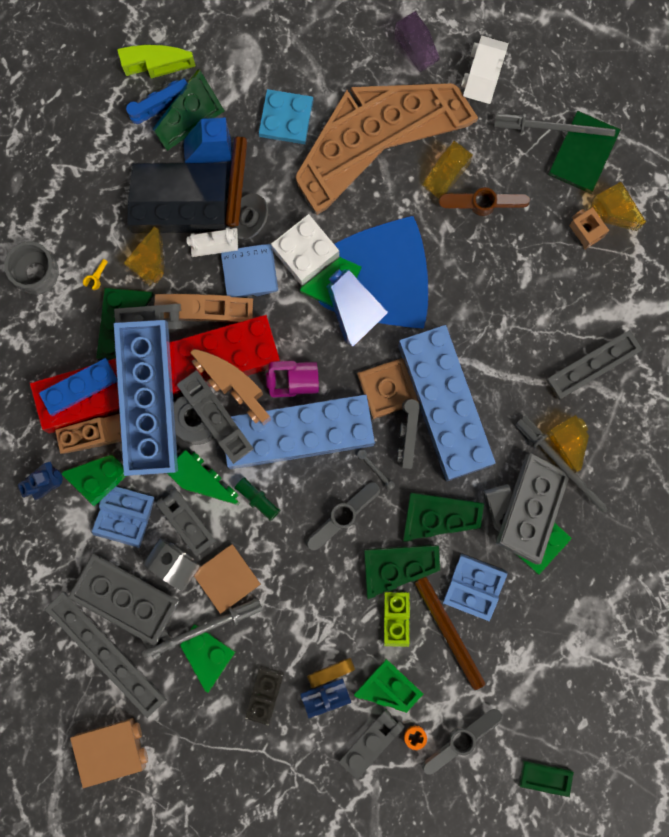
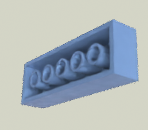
[114,320,178,476]
[398,325,495,482]
[226,395,375,470]

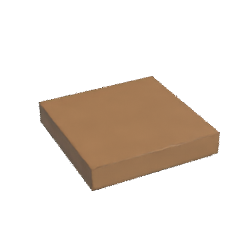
[357,358,419,419]
[194,544,261,614]

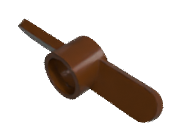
[439,187,530,216]

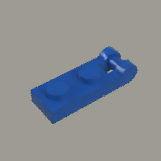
[126,79,187,124]

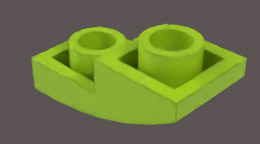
[384,592,410,647]

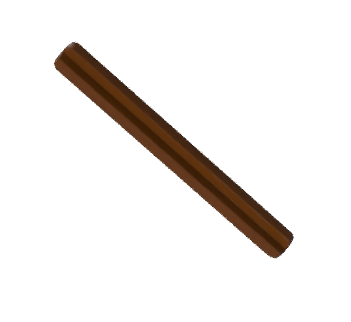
[415,577,485,690]

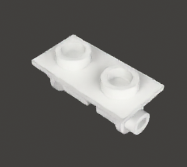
[187,228,238,257]

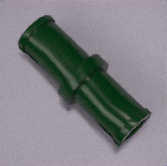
[234,477,281,521]

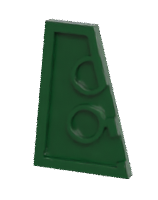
[152,69,225,151]
[96,288,154,360]
[403,492,484,541]
[364,545,440,599]

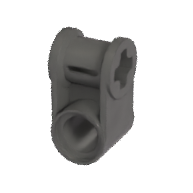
[483,484,512,532]

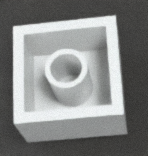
[271,214,340,287]

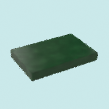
[548,111,621,194]

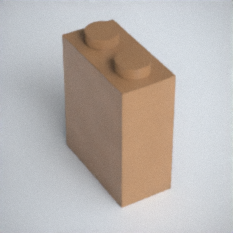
[70,718,148,788]

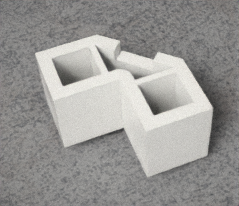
[461,36,509,104]

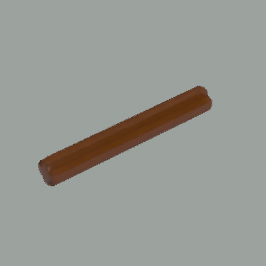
[225,137,247,227]

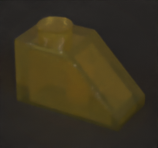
[422,141,473,198]
[592,182,646,231]
[124,227,165,287]
[547,415,589,473]

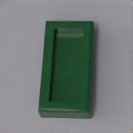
[518,760,574,797]

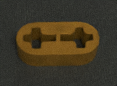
[307,658,355,688]

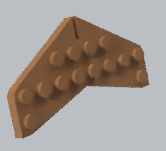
[296,83,478,215]

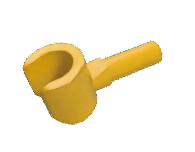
[83,259,108,290]

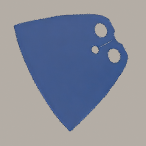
[318,216,428,328]

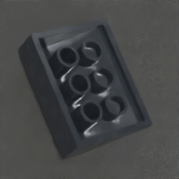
[127,163,227,233]

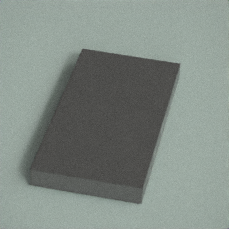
[496,453,569,565]
[68,553,180,646]

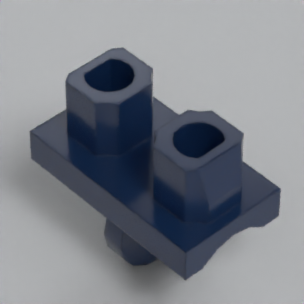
[18,461,63,501]
[300,678,352,718]

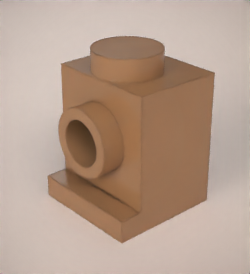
[569,207,609,250]

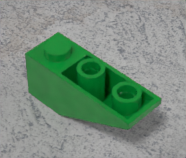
[167,450,240,506]

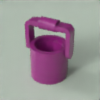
[266,361,319,398]

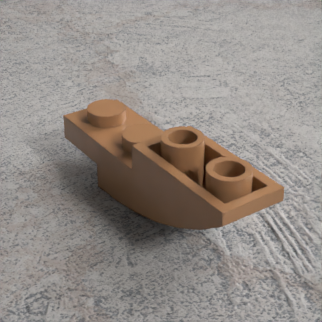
[154,294,253,323]
[191,349,271,426]
[55,414,122,454]

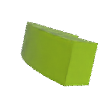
[117,45,196,79]

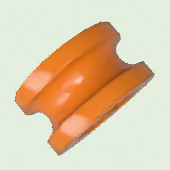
[404,726,427,750]

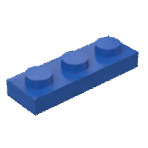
[39,358,118,416]

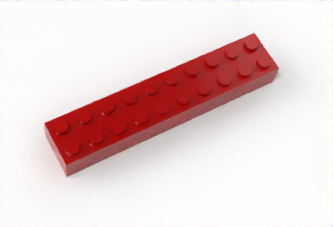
[30,315,280,434]

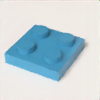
[259,89,313,144]

